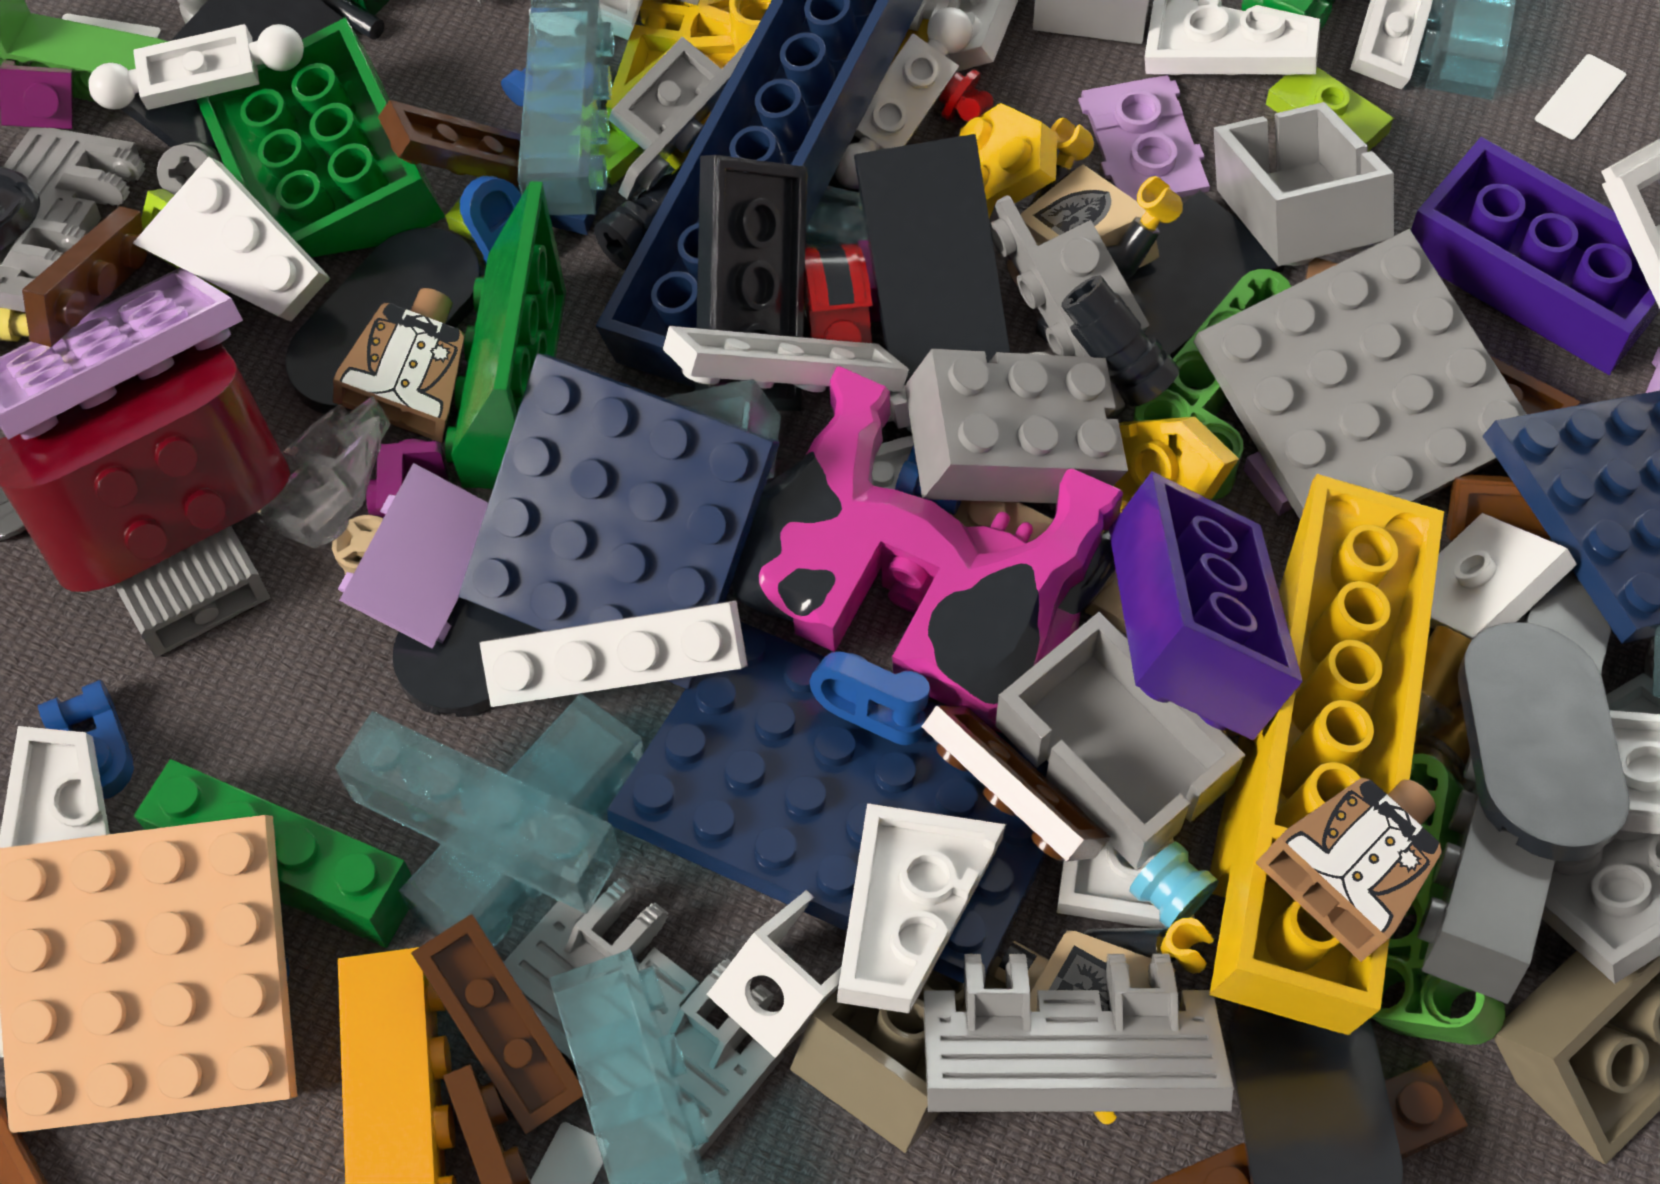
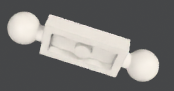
[834,7,973,189]
[89,24,304,110]

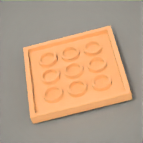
[0,815,298,1133]

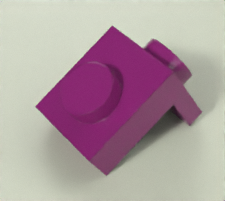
[0,60,73,129]
[366,439,449,518]

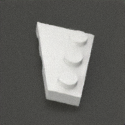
[1145,0,1320,75]
[133,157,330,321]
[837,804,1006,1013]

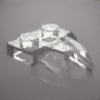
[254,396,391,549]

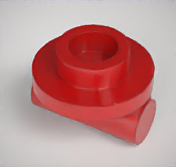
[939,69,993,121]

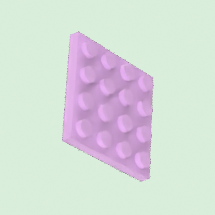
[0,267,243,440]

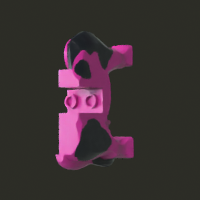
[731,366,1123,733]

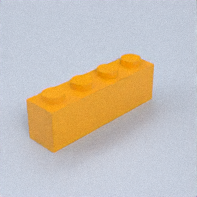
[338,947,457,1184]

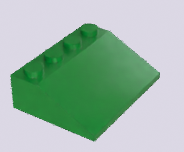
[197,17,445,257]
[445,181,566,489]

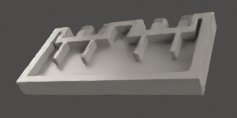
[0,127,146,312]
[503,877,784,1165]
[924,953,1234,1112]

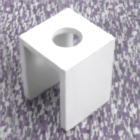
[706,890,842,1058]

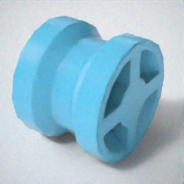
[1129,841,1219,929]

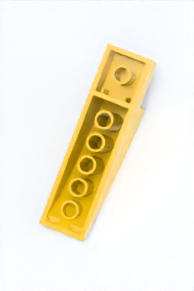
[1209,474,1444,1035]

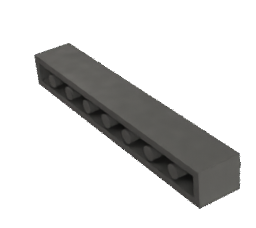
[1417,538,1611,1004]

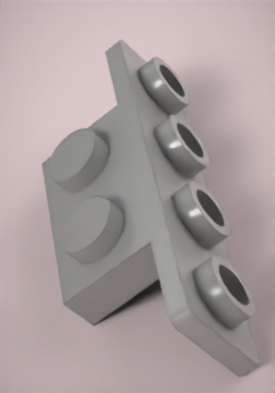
[608,37,751,200]
[990,195,1150,419]

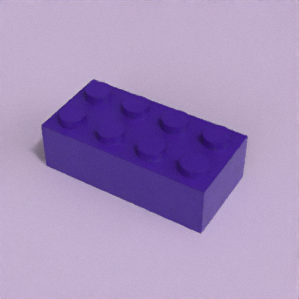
[1411,137,1660,375]
[1109,471,1303,740]

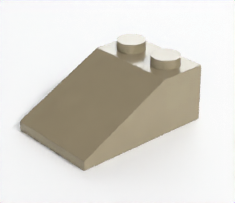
[790,956,1008,1153]

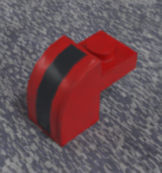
[804,244,873,343]

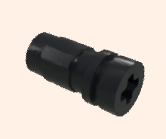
[594,164,683,270]
[1061,275,1180,407]

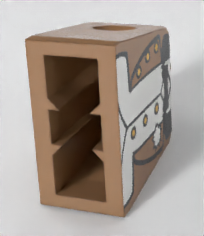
[333,288,465,443]
[1256,778,1442,962]

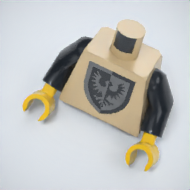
[1007,118,1183,285]
[995,917,1214,1125]

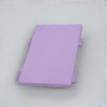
[1078,75,1210,201]
[338,463,488,648]

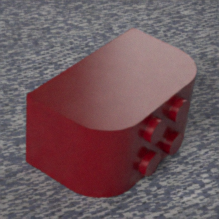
[0,343,290,592]

